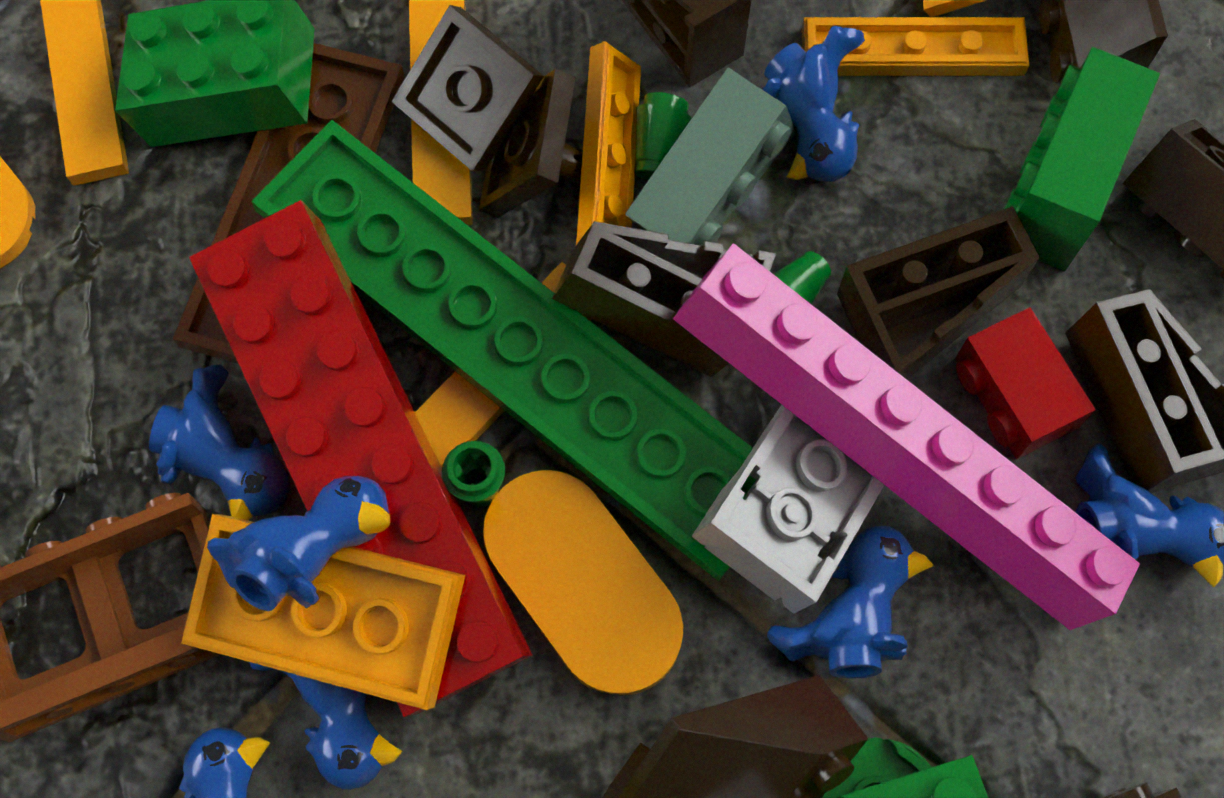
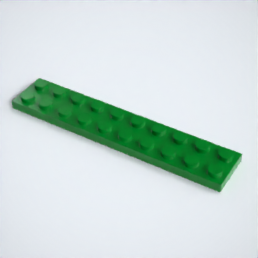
[251,120,755,582]

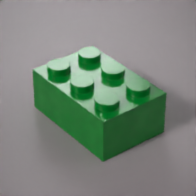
[115,0,315,147]
[1003,47,1160,271]

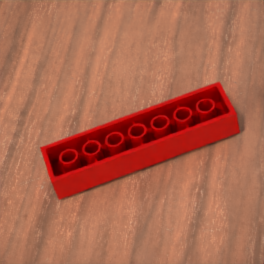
[189,200,533,717]

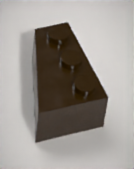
[622,0,751,88]
[837,206,1040,379]
[552,221,776,378]
[1065,289,1224,493]

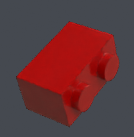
[955,307,1096,460]

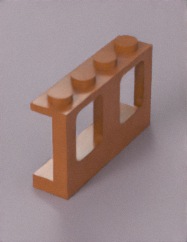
[0,493,222,742]

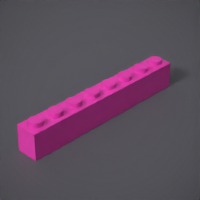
[673,243,1140,630]

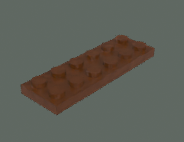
[173,43,405,363]

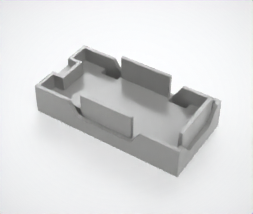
[692,405,884,614]

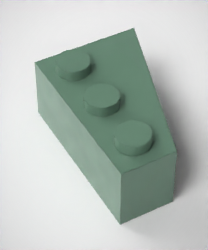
[625,67,796,245]

